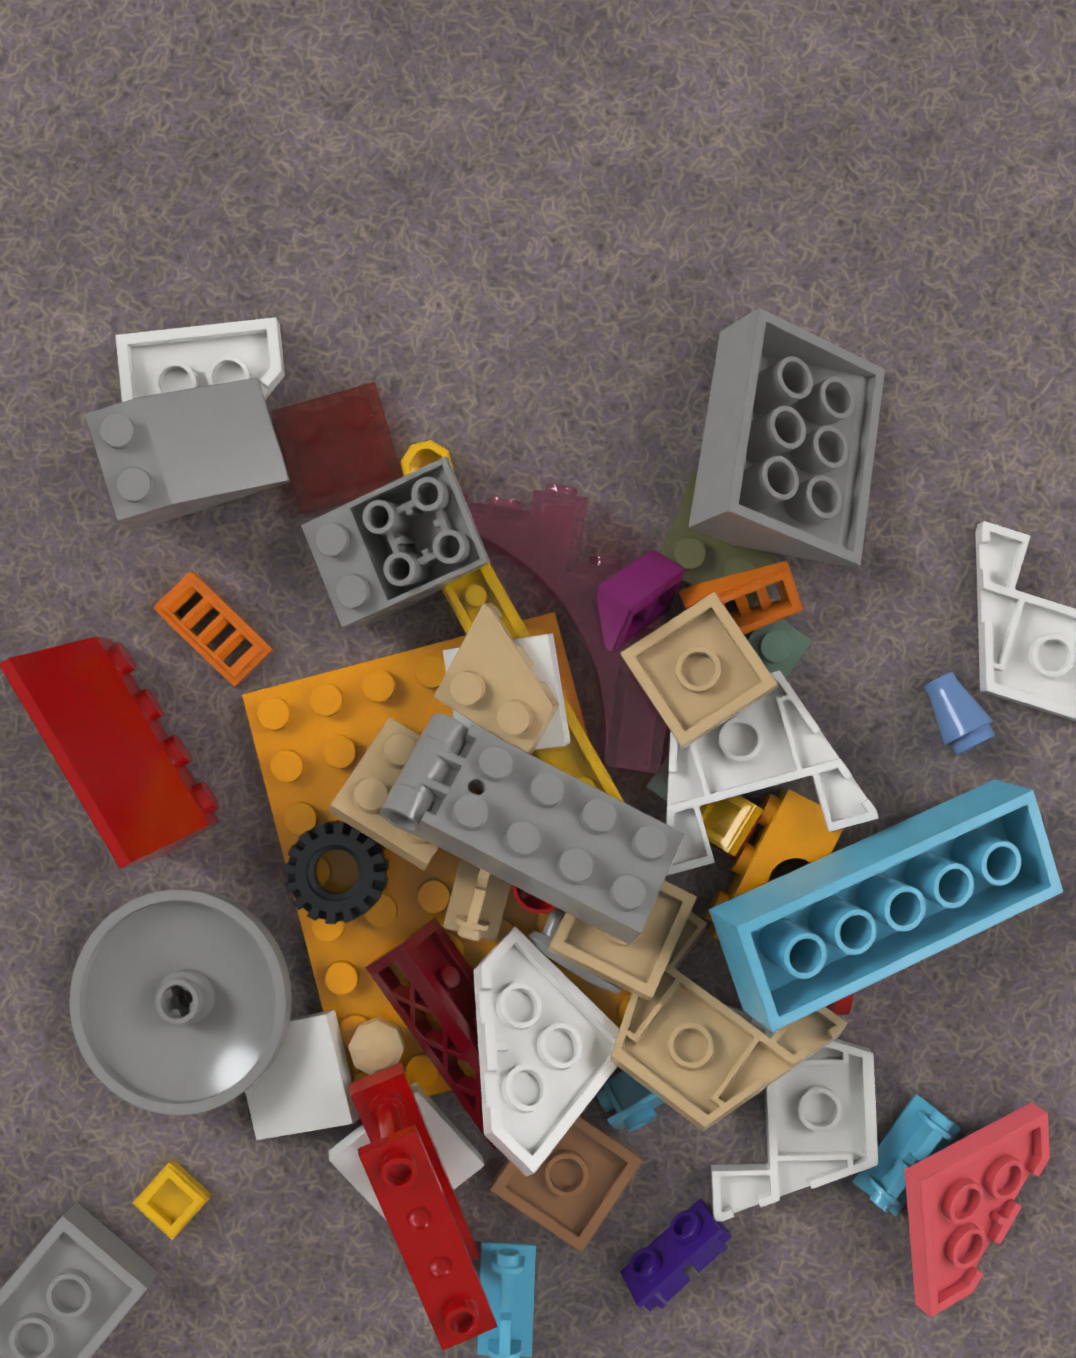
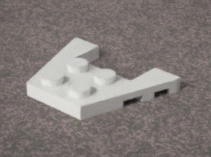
[975,521,1076,722]
[666,670,879,876]
[711,1005,878,1221]

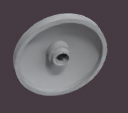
[69,888,292,1115]

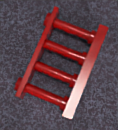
[349,1062,498,1351]

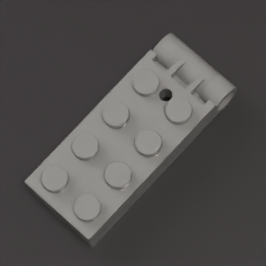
[380,714,684,944]
[0,1202,159,1358]

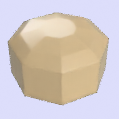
[348,1016,406,1075]

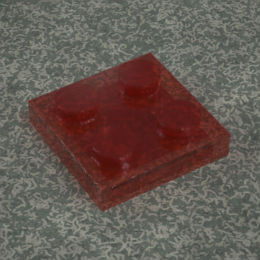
[272,382,403,515]

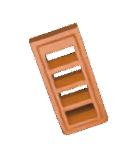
[678,561,804,634]
[153,571,274,687]

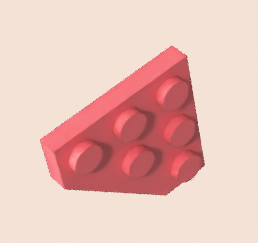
[904,1102,1050,1318]

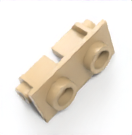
[443,858,511,941]

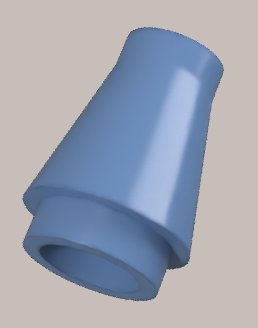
[924,672,996,756]

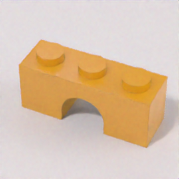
[705,788,844,940]

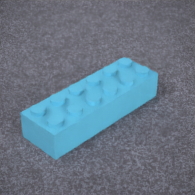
[709,779,1063,1032]

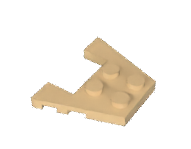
[611,912,848,1132]

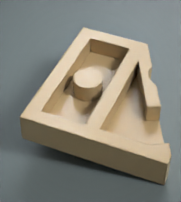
[433,603,560,754]

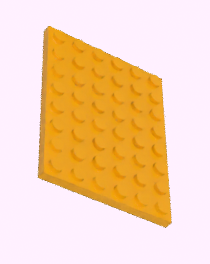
[242,612,631,1096]

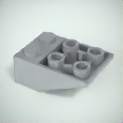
[301,457,490,627]

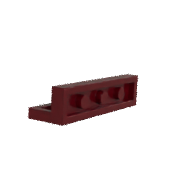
[365,917,497,1150]

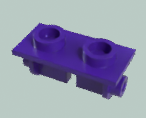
[620,1198,732,1312]

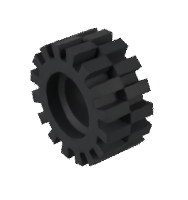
[284,820,389,924]

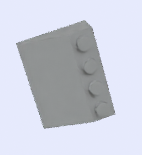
[688,308,885,568]

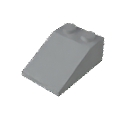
[85,377,291,531]

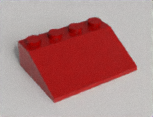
[0,636,220,869]

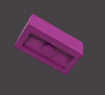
[597,550,684,652]

